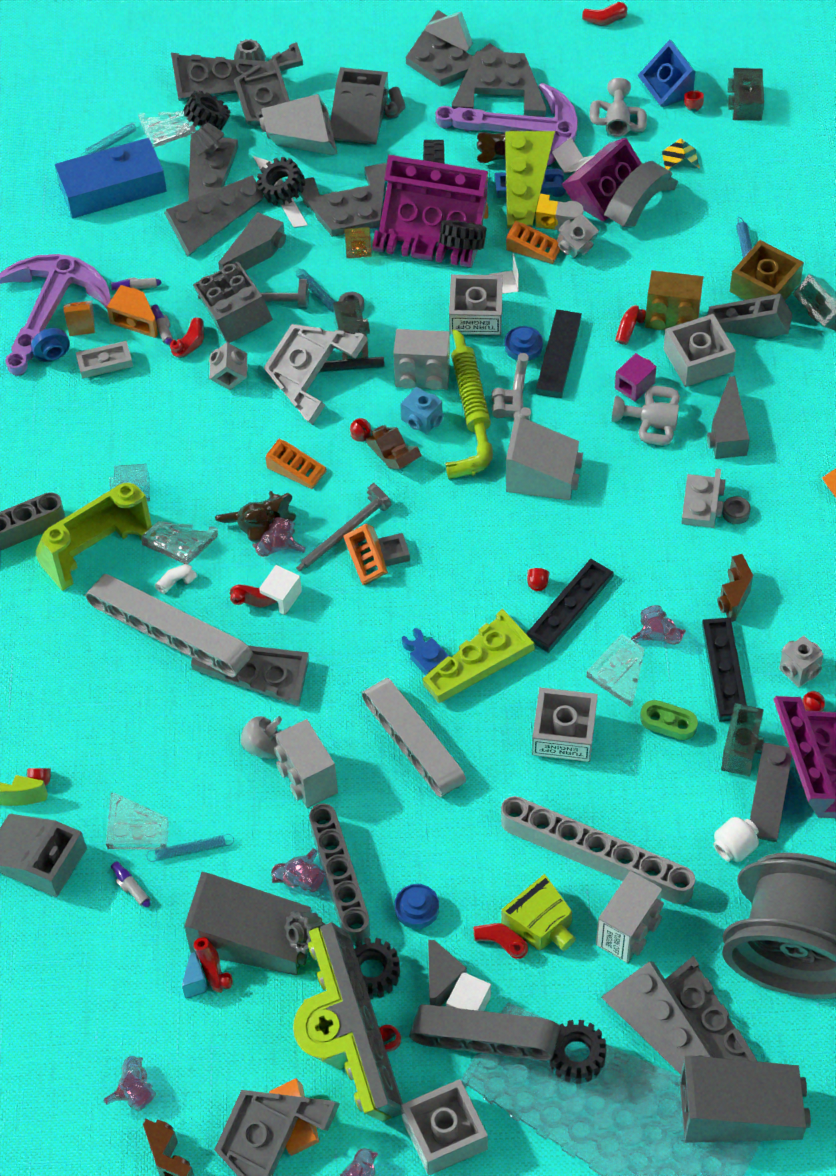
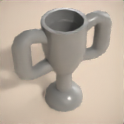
[590,78,647,137]
[611,386,680,446]

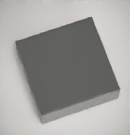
[378,533,410,566]

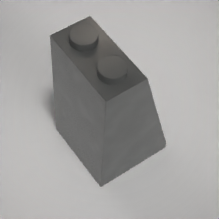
[184,872,312,975]
[680,1056,811,1143]

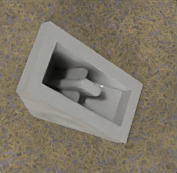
[425,11,473,52]

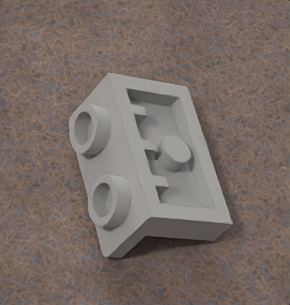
[681,469,726,528]

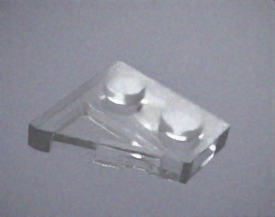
[138,111,196,148]

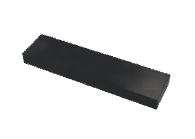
[536,309,582,398]
[526,559,614,653]
[702,617,748,722]

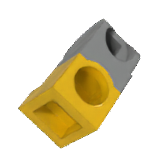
[536,194,583,230]

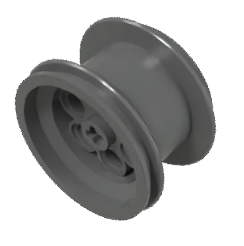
[722,853,836,999]

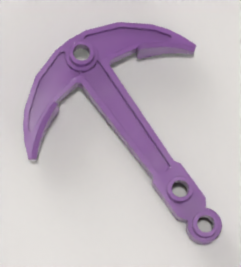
[435,83,578,165]
[0,254,111,376]

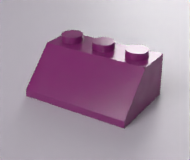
[562,138,642,221]

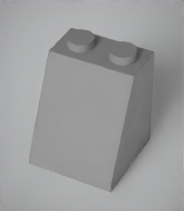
[260,94,337,155]
[506,416,583,500]

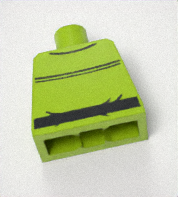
[501,874,576,951]

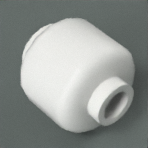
[713,817,759,862]

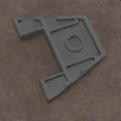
[406,10,503,87]
[234,42,303,126]
[452,51,546,117]
[298,163,387,237]
[214,1090,340,1176]

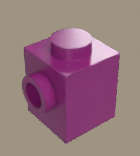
[615,353,657,402]

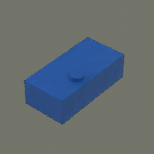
[55,137,167,218]

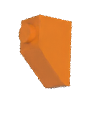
[107,285,158,338]

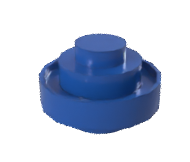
[504,326,543,361]
[31,328,70,362]
[395,884,439,929]

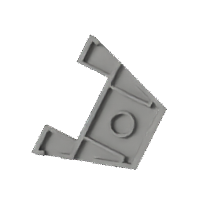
[264,324,368,425]

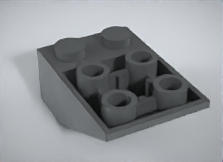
[331,67,389,145]
[193,261,273,343]
[0,814,87,898]

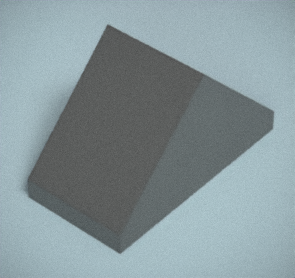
[428,940,467,1006]

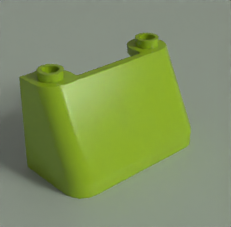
[36,483,154,591]

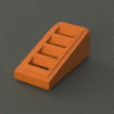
[506,221,561,264]
[266,438,327,489]
[343,523,388,585]

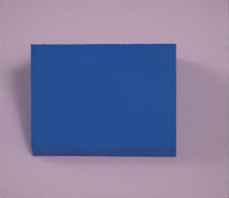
[638,39,696,107]

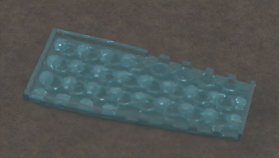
[462,1003,762,1176]

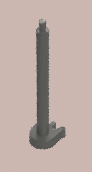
[198,279,310,307]
[296,482,392,572]

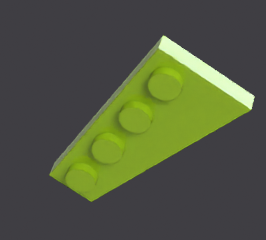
[505,131,555,229]
[422,609,535,703]

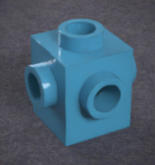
[401,387,444,434]

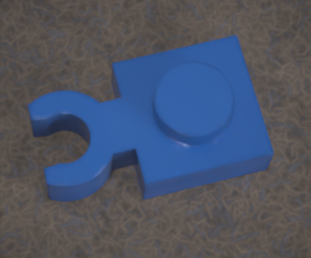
[402,628,450,675]

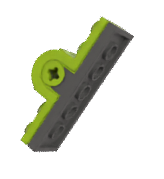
[293,922,403,1122]

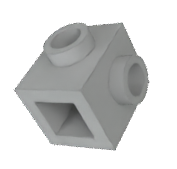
[557,213,599,258]
[209,342,248,390]
[779,635,824,688]

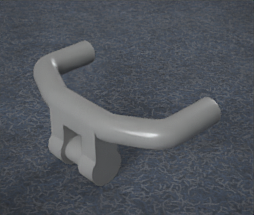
[492,353,531,420]

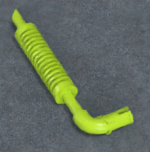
[445,330,493,480]

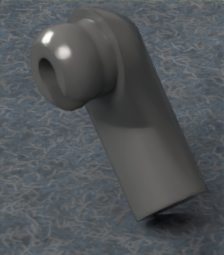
[384,87,405,118]

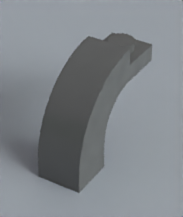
[604,161,679,227]

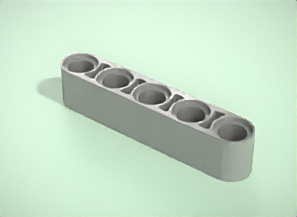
[362,678,466,797]

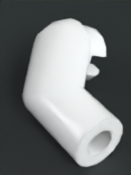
[155,564,197,594]

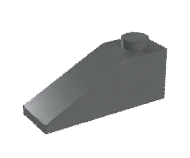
[218,212,286,271]
[707,294,793,338]
[707,376,749,459]
[750,742,792,842]

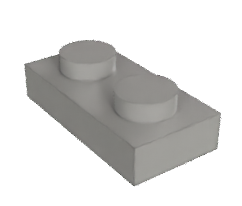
[76,341,133,379]

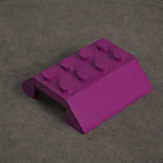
[372,155,488,268]
[773,696,836,818]

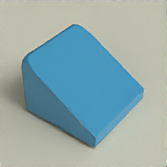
[182,952,208,998]

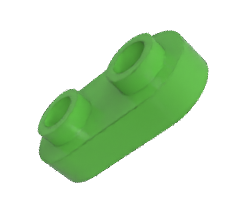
[640,700,698,740]

